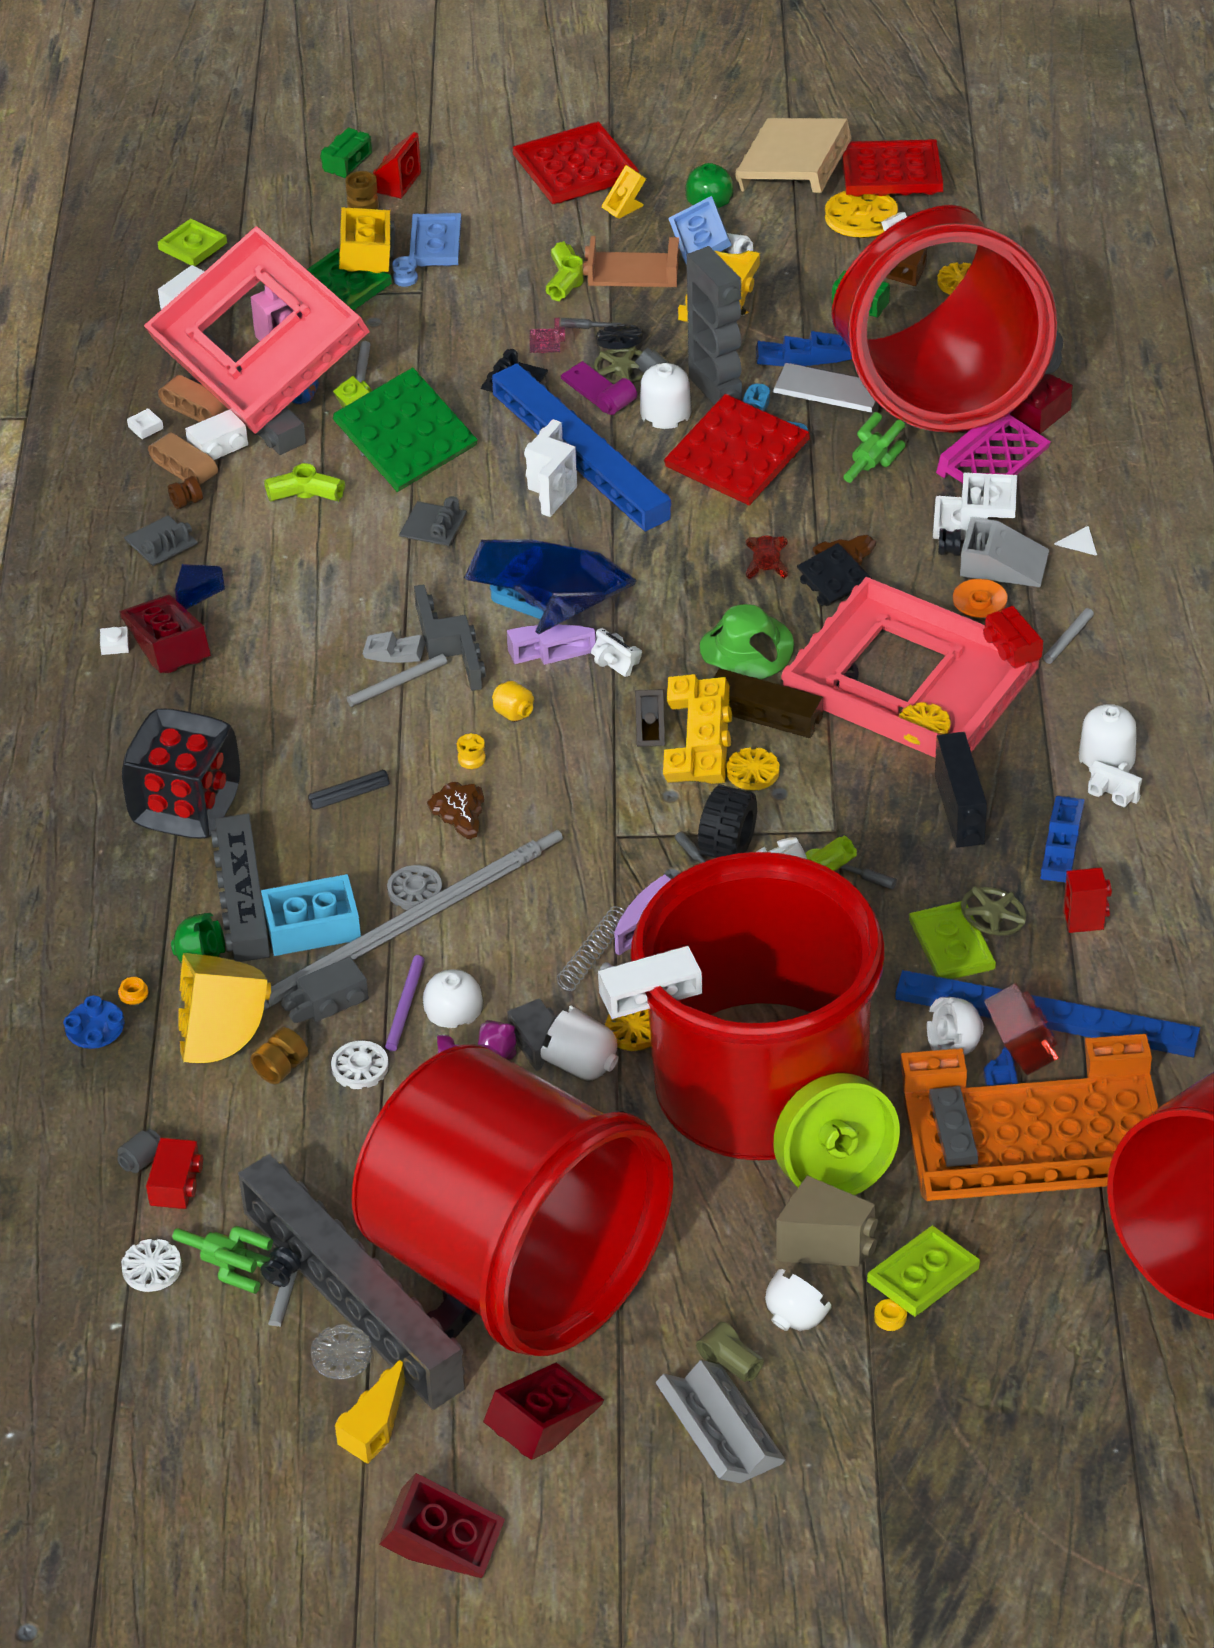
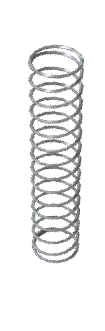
[557,906,625,991]

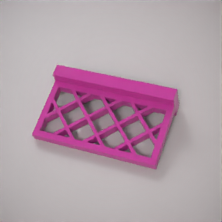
[936,413,1051,483]

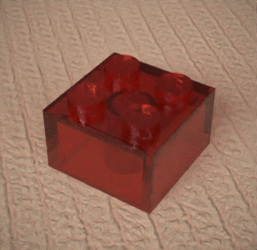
[984,983,1059,1075]

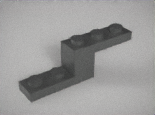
[414,584,486,691]

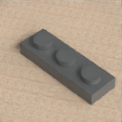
[929,1086,978,1167]

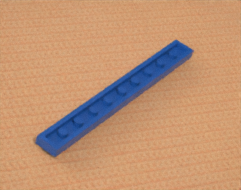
[895,970,1200,1058]

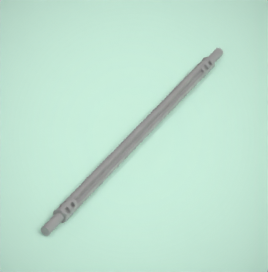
[263,830,563,1011]

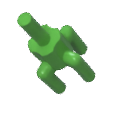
[843,412,906,483]
[172,1226,273,1294]

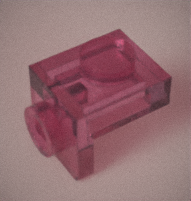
[530,317,565,353]

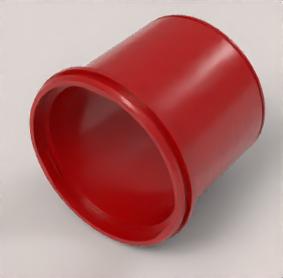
[631,852,884,1160]
[352,1044,673,1356]

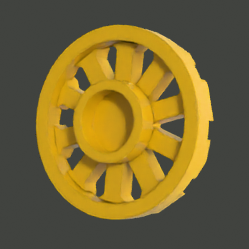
[937,262,971,295]
[899,702,951,745]
[726,747,780,790]
[605,1009,651,1051]

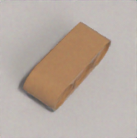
[158,375,229,422]
[148,433,218,485]

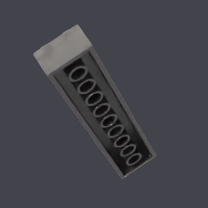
[238,1154,465,1410]

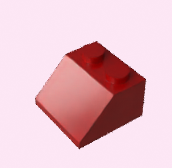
[373,132,421,199]

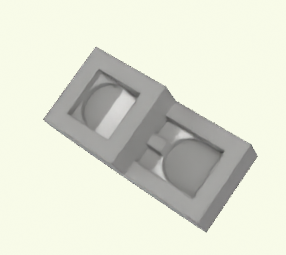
[362,631,426,663]

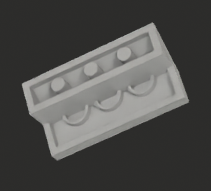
[773,363,879,413]
[656,1360,786,1483]

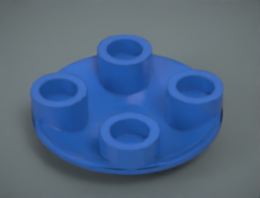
[63,995,125,1049]

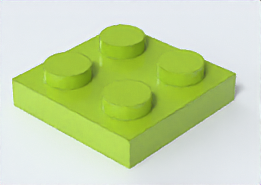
[158,218,227,266]

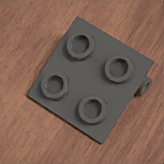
[399,496,467,546]
[124,515,198,566]

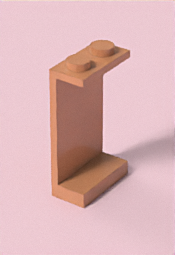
[583,236,679,287]

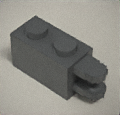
[280,956,369,1023]

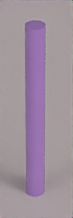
[385,955,425,1051]

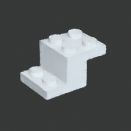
[524,419,577,517]
[933,473,1017,540]

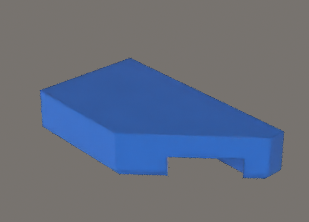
[983,1046,1018,1086]

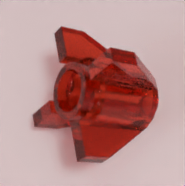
[745,535,788,580]

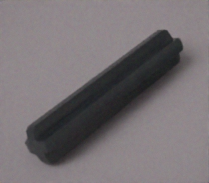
[308,770,390,810]

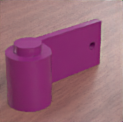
[560,361,637,415]

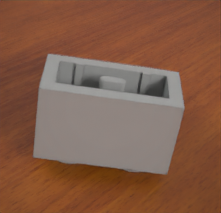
[960,517,1049,587]

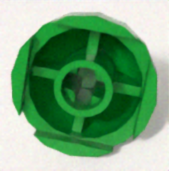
[685,163,733,208]
[171,913,225,964]

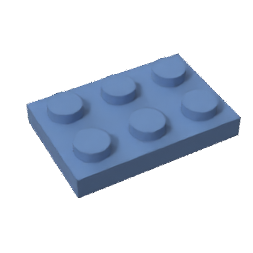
[668,196,732,265]
[409,213,462,267]

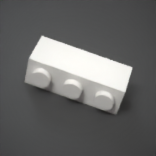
[598,946,702,1019]

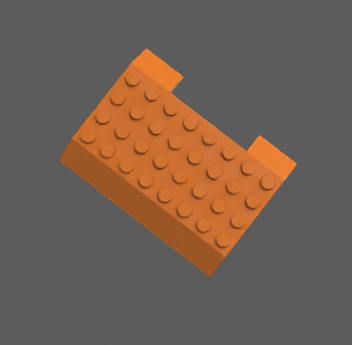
[901,1034,1158,1201]

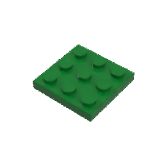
[306,248,392,311]

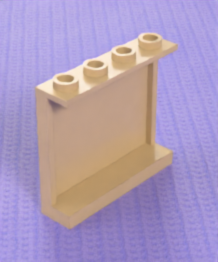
[735,118,851,193]

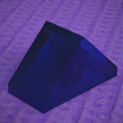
[175,564,225,609]

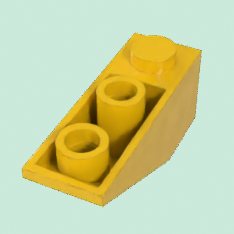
[335,1360,405,1464]

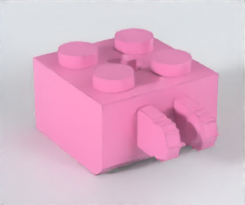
[250,285,302,341]

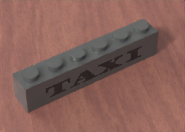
[211,814,270,962]

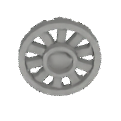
[387,865,442,910]

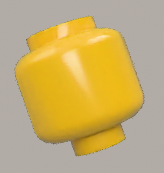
[492,681,534,722]

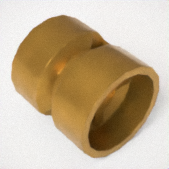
[345,171,379,209]
[250,1027,308,1084]

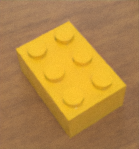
[339,207,390,273]

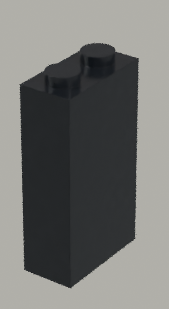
[935,732,987,848]

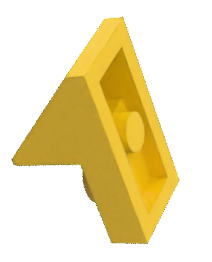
[601,165,647,219]

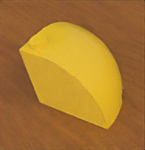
[178,953,271,1063]

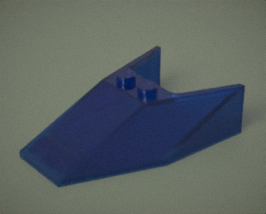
[464,539,637,634]

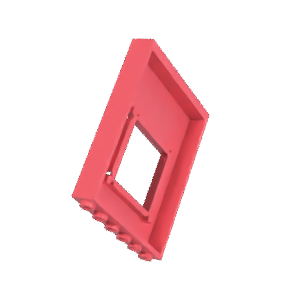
[144,226,370,434]
[781,577,1039,758]

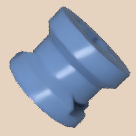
[392,256,418,287]

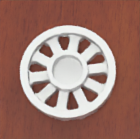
[331,1041,389,1089]
[121,1239,182,1292]

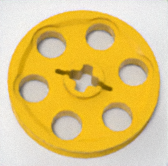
[825,191,898,237]

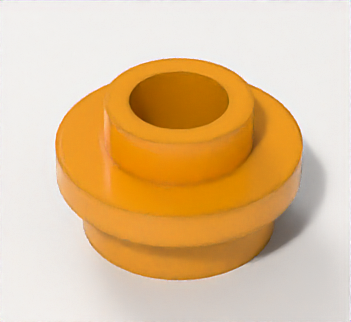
[118,977,149,1005]

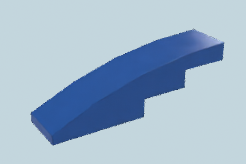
[756,331,852,366]
[1040,796,1085,883]

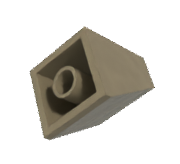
[776,1176,878,1267]

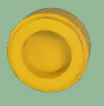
[874,1298,907,1331]

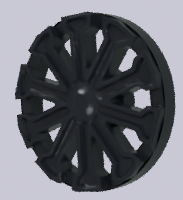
[596,324,643,349]

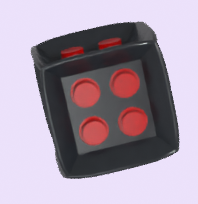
[122,708,240,839]

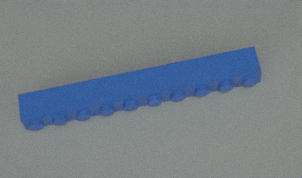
[492,363,672,532]

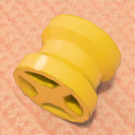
[456,733,486,769]

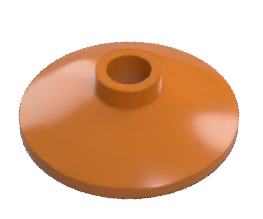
[953,579,1007,617]

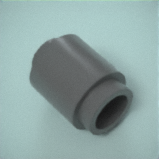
[635,347,671,373]
[117,1129,161,1173]

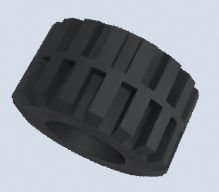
[698,784,757,858]

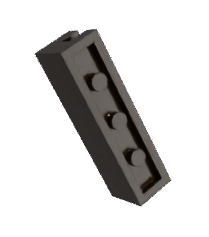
[714,668,823,738]

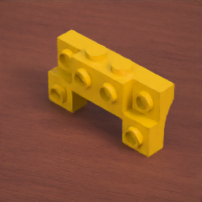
[678,250,760,322]
[663,674,732,784]

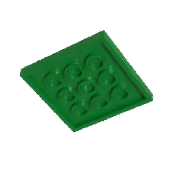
[332,367,478,492]

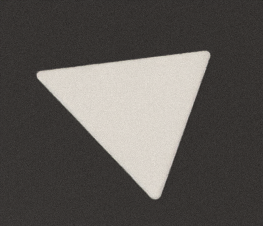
[1054,526,1097,555]

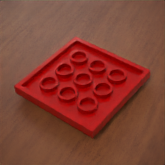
[513,121,639,204]
[842,139,943,197]
[664,394,810,506]

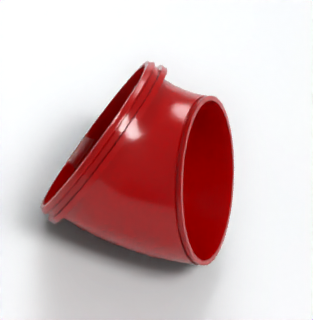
[832,205,1057,432]
[1107,1072,1214,1320]

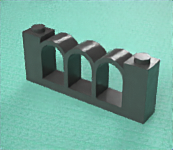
[686,246,742,405]

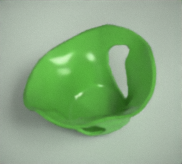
[700,604,794,679]

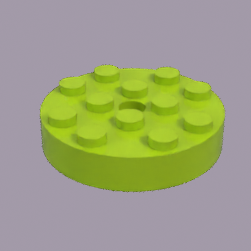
[774,1073,900,1195]

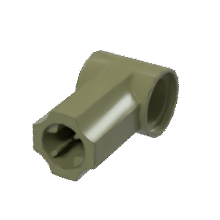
[696,1321,764,1382]

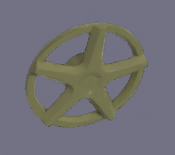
[594,346,644,384]
[961,886,1026,936]

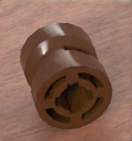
[168,476,203,509]

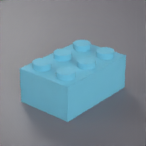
[261,874,361,956]

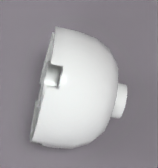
[423,969,483,1028]
[927,997,984,1055]
[765,1269,831,1331]

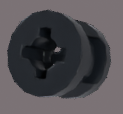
[938,528,961,556]
[260,1246,301,1287]

